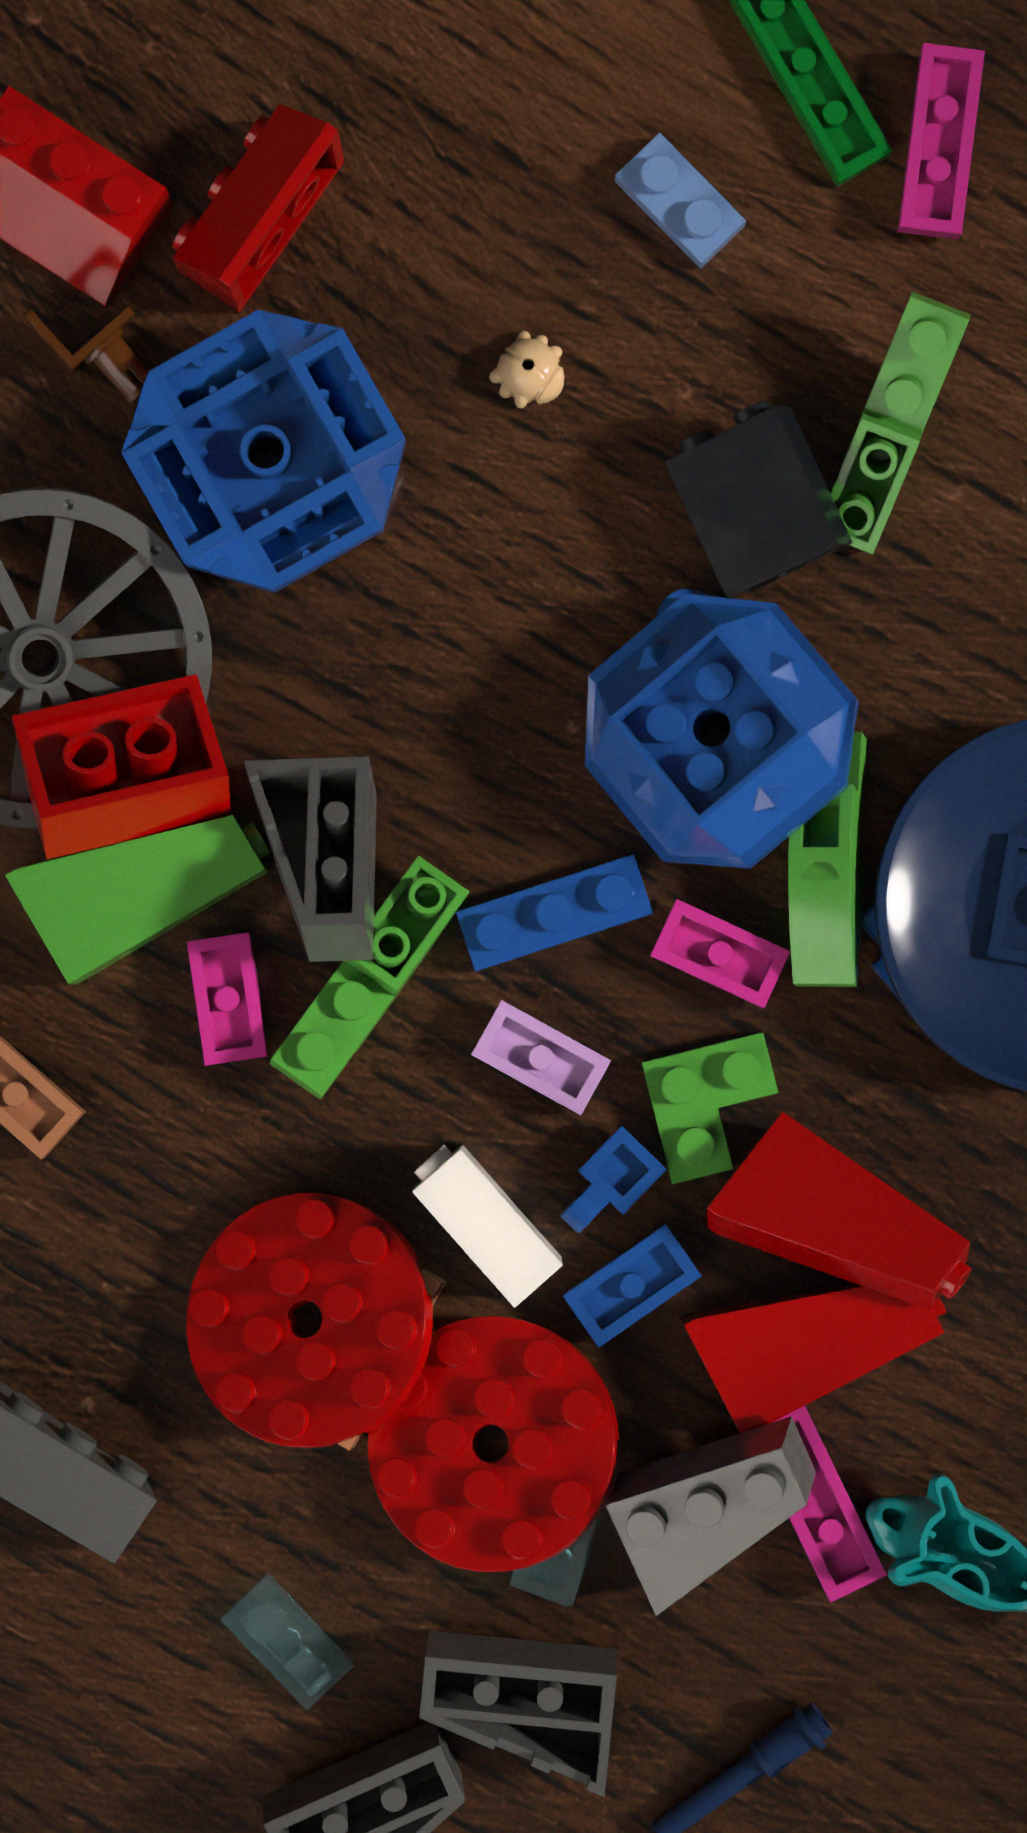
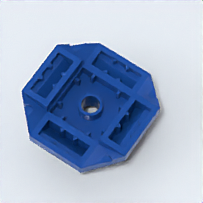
[121,310,406,593]
[585,593,859,869]

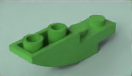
[830,292,970,554]
[788,732,867,987]
[269,855,469,1100]

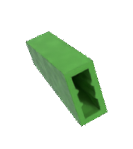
[5,815,272,985]

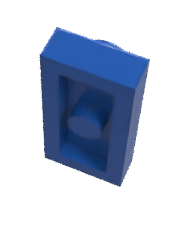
[562,1223,702,1348]

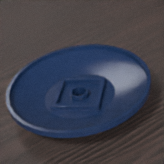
[874,720,1027,1091]

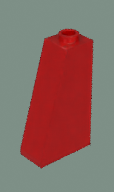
[707,1112,972,1310]
[681,1283,947,1433]

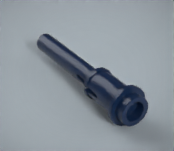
[652,1702,833,1833]

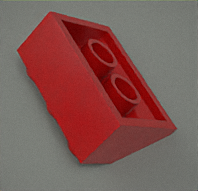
[0,86,174,308]
[172,104,345,313]
[12,674,231,859]

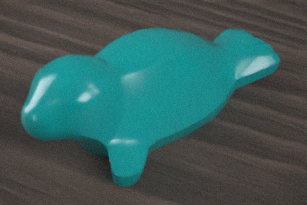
[866,1474,1027,1613]

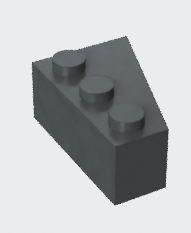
[243,756,377,962]
[0,1381,157,1564]
[263,1722,465,1833]

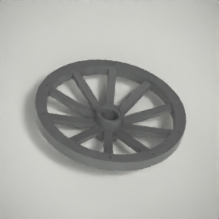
[0,487,212,829]

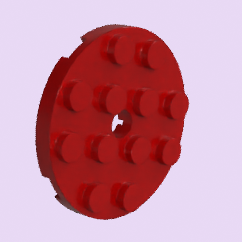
[186,1193,433,1448]
[368,1316,619,1572]

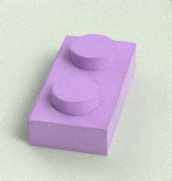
[471,1000,611,1115]

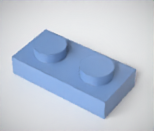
[615,133,746,269]

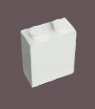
[412,1145,563,1308]

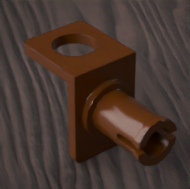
[23,306,150,405]

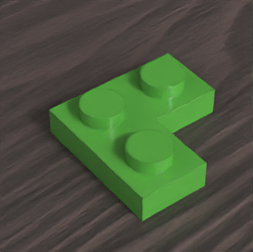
[641,1032,778,1184]

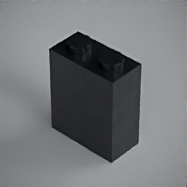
[665,400,853,598]

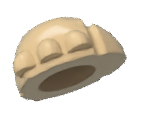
[489,331,565,408]

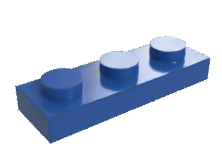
[456,854,653,972]

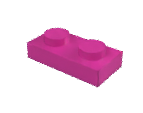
[650,899,791,1008]
[187,932,269,1066]

